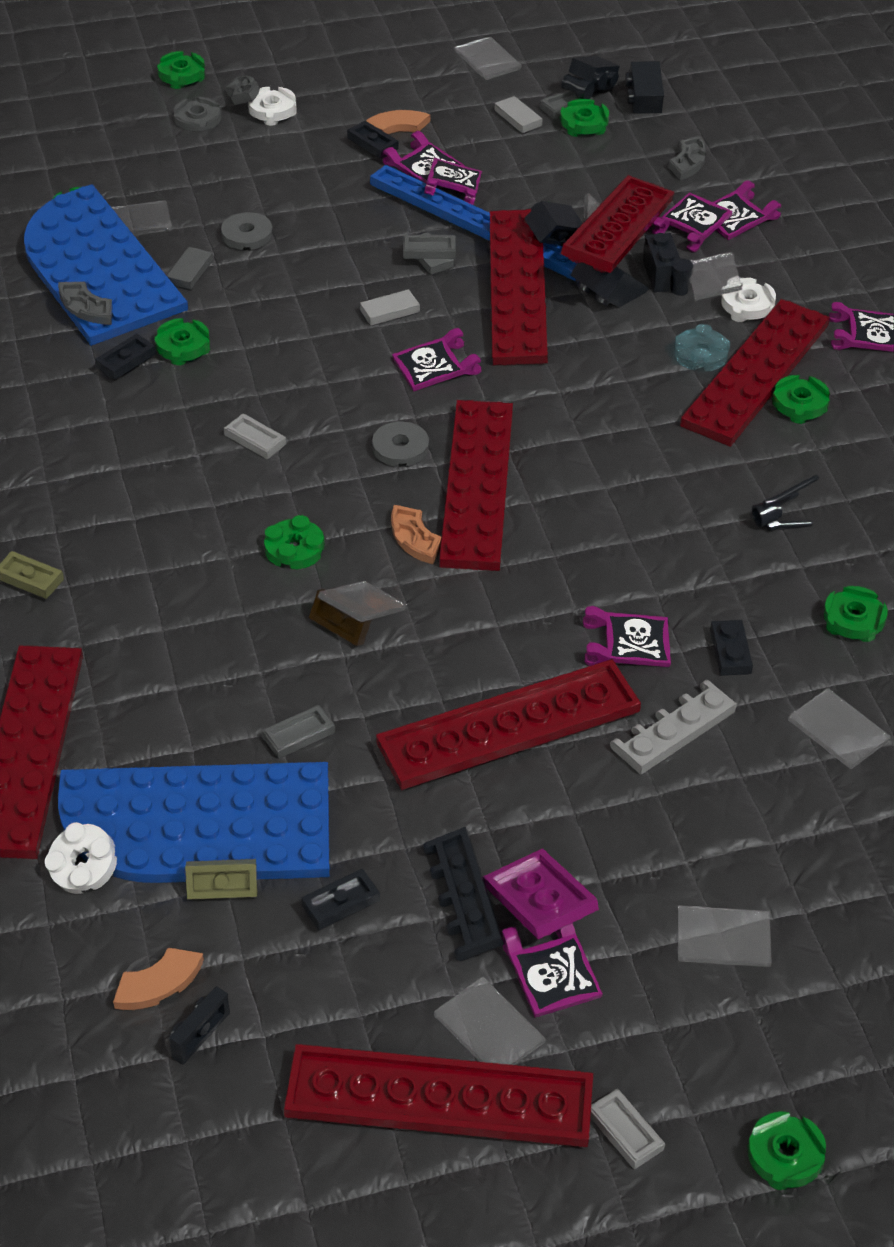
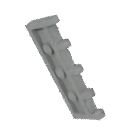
[610,680,737,775]

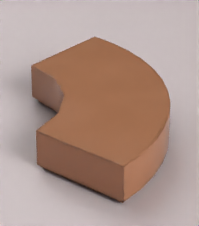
[366,110,430,135]
[391,505,442,564]
[113,948,204,1010]

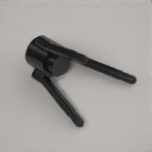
[751,475,819,531]

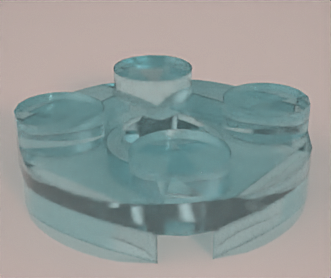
[675,324,730,371]

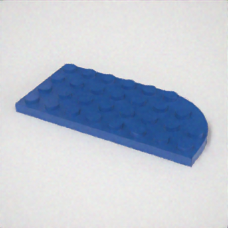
[24,184,188,346]
[58,762,330,883]

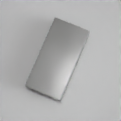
[495,96,542,133]
[360,289,420,326]
[224,413,286,459]
[590,1088,665,1170]

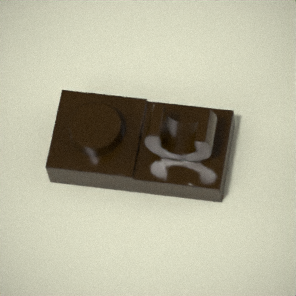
[309,589,373,646]

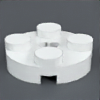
[248,87,297,126]
[721,278,776,322]
[45,822,117,894]

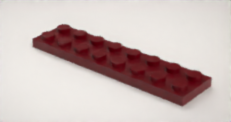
[561,175,675,273]
[490,209,548,365]
[680,299,830,447]
[440,400,513,571]
[0,645,83,859]
[376,659,641,790]
[284,1044,593,1147]

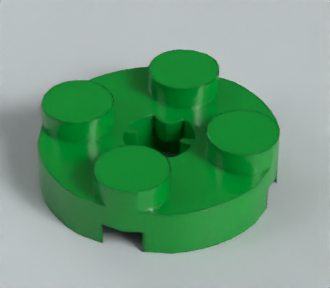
[157,51,205,89]
[560,99,609,137]
[155,318,210,366]
[772,375,830,424]
[264,515,325,570]
[823,586,888,642]
[748,1111,826,1190]

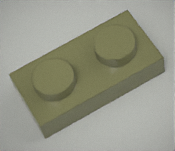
[0,551,64,599]
[185,859,258,899]

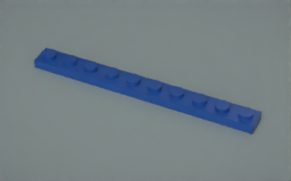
[370,165,577,281]

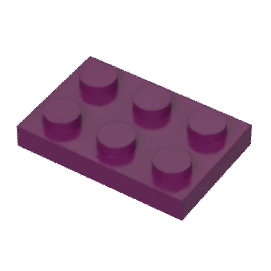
[483,848,599,939]

